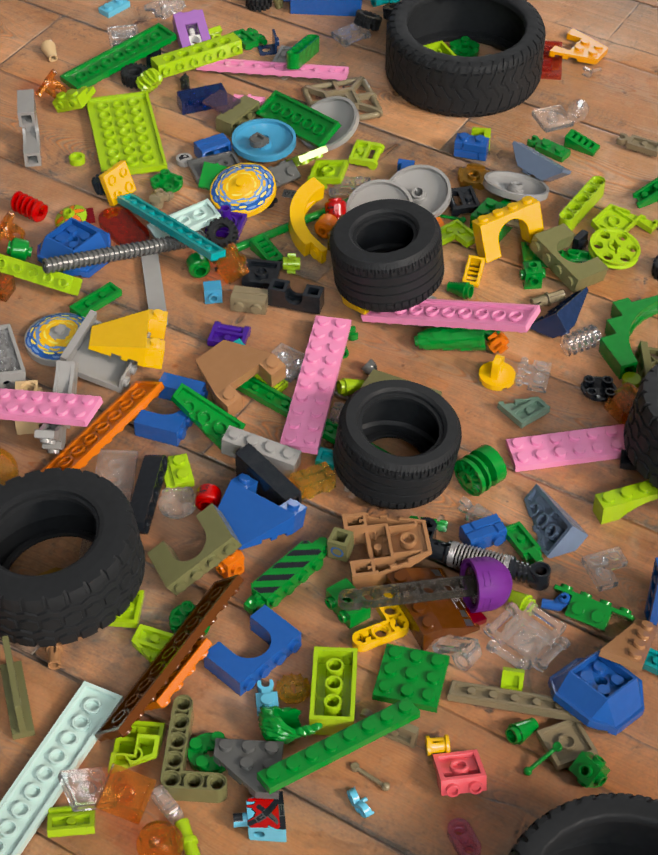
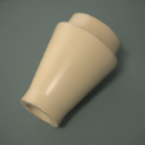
[41,40,58,62]

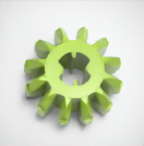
[135,68,163,93]

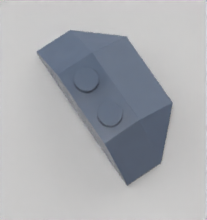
[512,141,572,182]

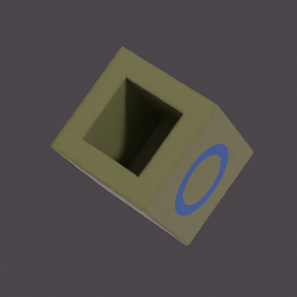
[327,527,354,562]

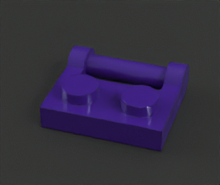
[207,321,251,347]

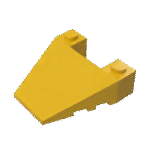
[88,309,168,369]

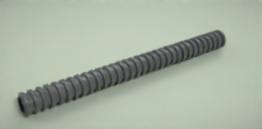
[42,230,207,274]

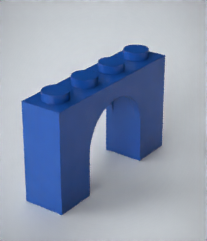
[134,372,208,447]
[204,605,302,696]

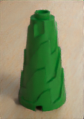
[414,327,486,352]

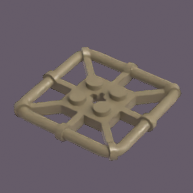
[302,76,383,121]

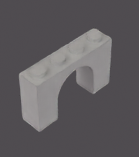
[17,89,42,167]

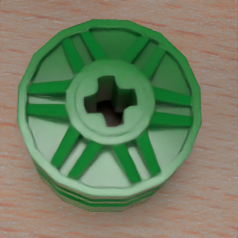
[454,444,507,496]

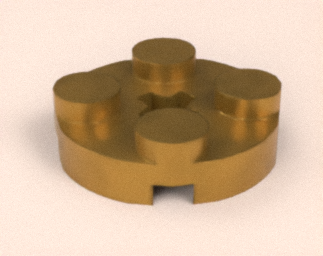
[457,163,490,190]

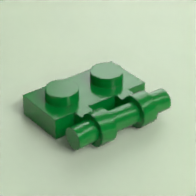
[231,28,268,50]

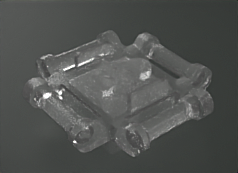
[483,601,571,672]

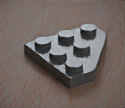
[213,738,284,800]

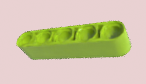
[558,176,606,231]

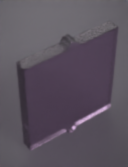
[203,89,241,114]

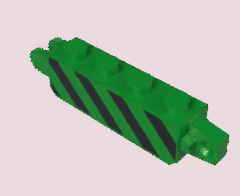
[244,537,328,615]

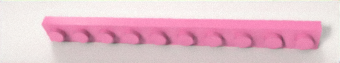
[196,59,349,81]

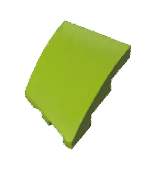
[108,721,165,774]

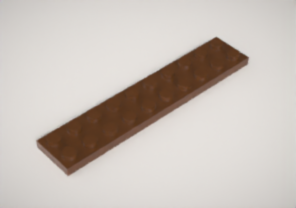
[95,574,244,742]

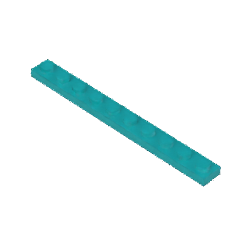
[117,193,226,261]

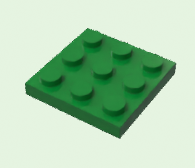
[372,643,450,713]

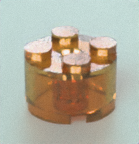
[212,242,250,285]
[604,382,638,425]

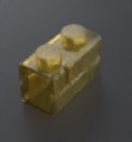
[290,461,336,500]

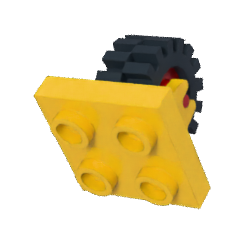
[91,160,136,206]

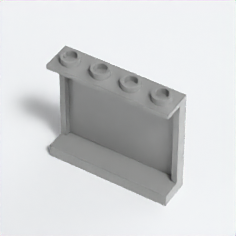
[60,310,151,393]

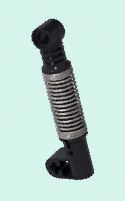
[421,517,551,591]

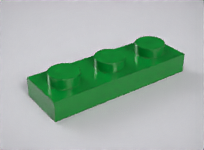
[69,282,122,317]

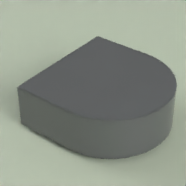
[249,132,269,148]

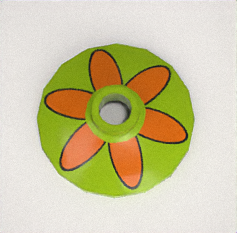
[55,205,87,227]

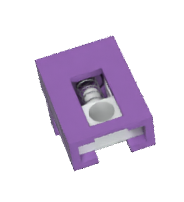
[172,10,211,49]

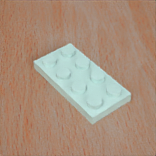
[147,198,221,239]

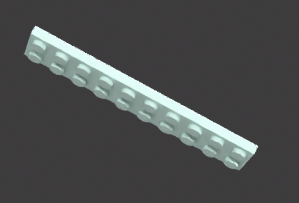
[0,681,123,855]

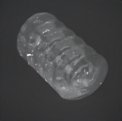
[560,324,602,356]

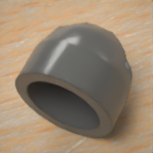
[361,359,377,375]

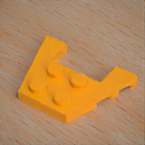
[549,28,608,65]

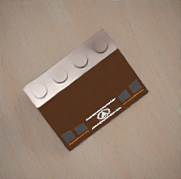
[386,568,480,651]

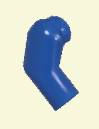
[541,592,571,611]

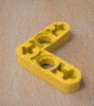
[352,586,409,652]

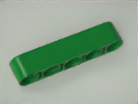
[286,34,319,69]

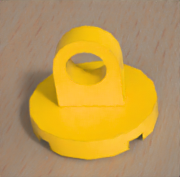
[478,354,516,391]

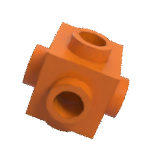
[215,549,245,579]

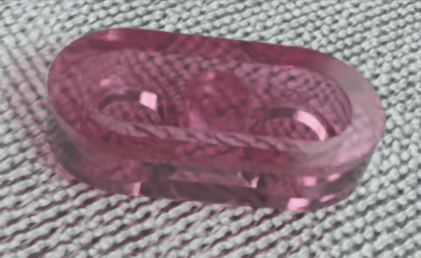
[447,818,482,855]

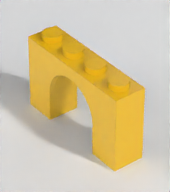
[471,196,544,263]

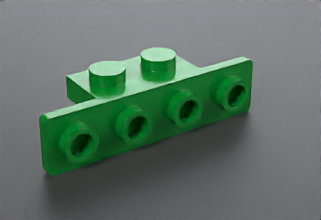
[554,583,635,632]

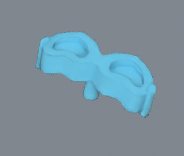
[347,787,374,818]

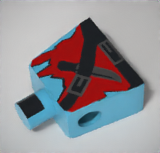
[233,791,287,842]

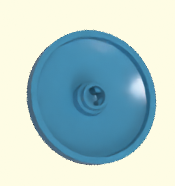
[231,118,296,162]

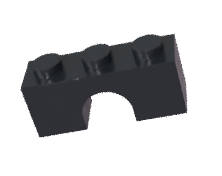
[268,278,324,315]

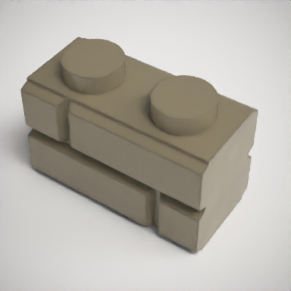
[230,285,269,315]

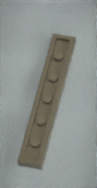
[447,680,579,722]

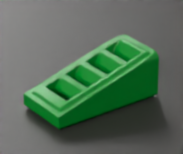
[564,129,600,156]
[250,233,284,261]

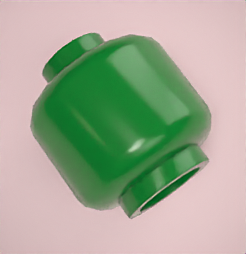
[6,237,33,261]
[186,252,211,278]

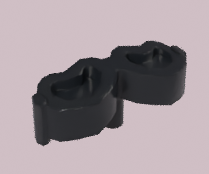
[180,73,190,92]

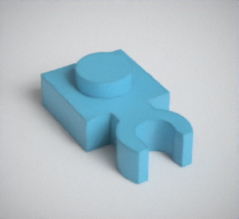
[255,679,279,716]

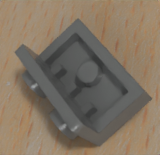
[267,160,301,188]

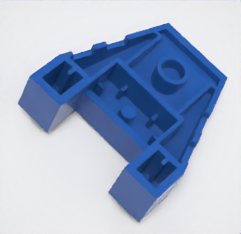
[218,473,307,550]

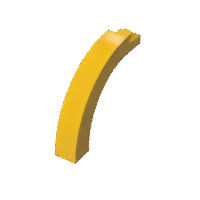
[289,177,327,264]

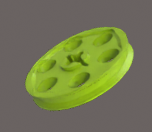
[588,227,641,270]

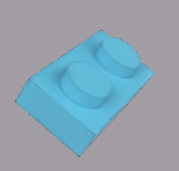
[98,0,130,18]

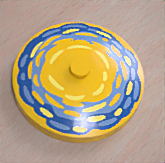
[210,163,277,217]

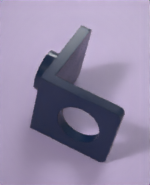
[258,29,279,56]

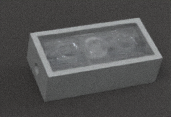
[0,324,26,389]

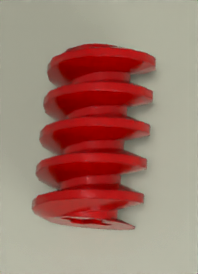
[11,191,48,222]

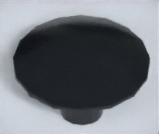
[581,375,618,402]

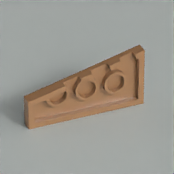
[599,619,658,672]

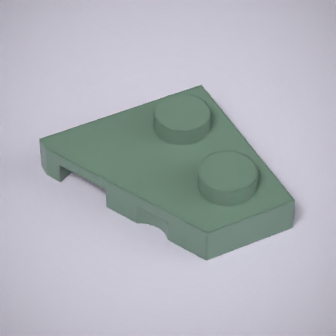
[497,396,550,429]

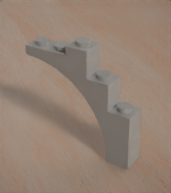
[34,360,79,454]

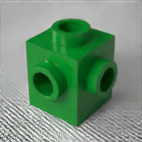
[519,261,546,290]
[569,751,610,788]

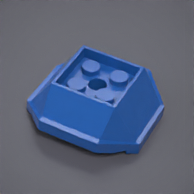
[37,217,111,278]
[548,650,644,736]

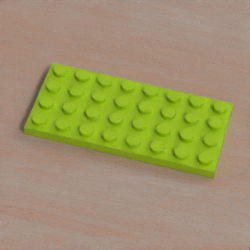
[86,91,168,175]

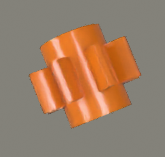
[487,331,509,354]

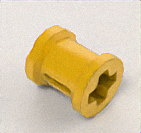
[425,734,450,756]

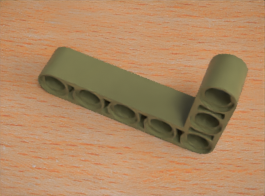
[160,694,228,803]

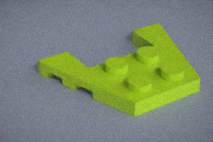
[590,204,658,259]

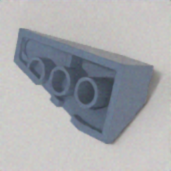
[524,484,588,559]

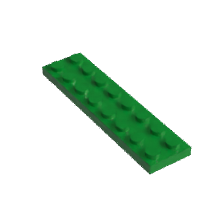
[60,23,177,89]

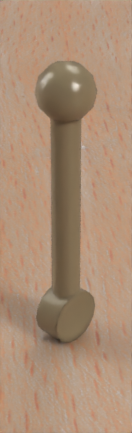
[351,762,390,791]

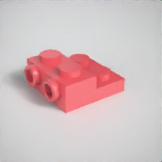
[432,749,487,797]

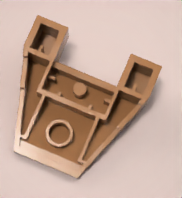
[195,340,286,416]
[342,512,432,592]

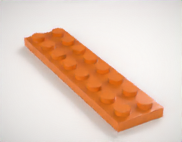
[41,381,165,472]

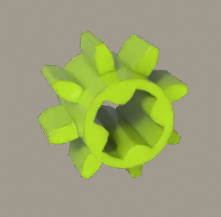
[282,253,300,274]

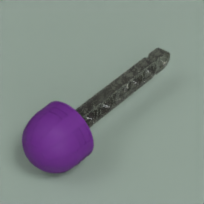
[337,556,513,613]

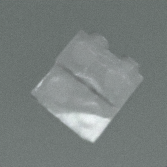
[144,0,186,20]

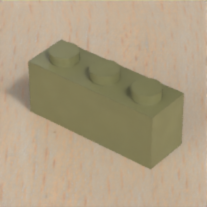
[215,95,260,137]

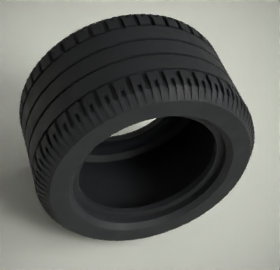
[329,199,445,312]
[333,380,462,510]

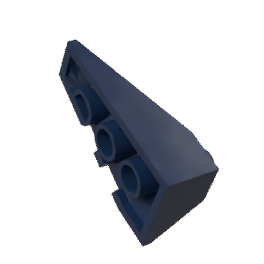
[530,287,588,338]

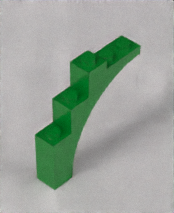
[599,295,658,379]

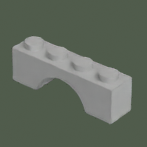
[221,425,302,479]

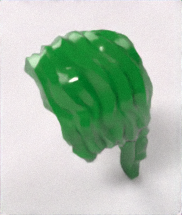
[258,705,323,744]

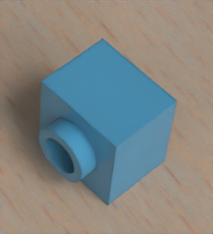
[203,280,223,304]

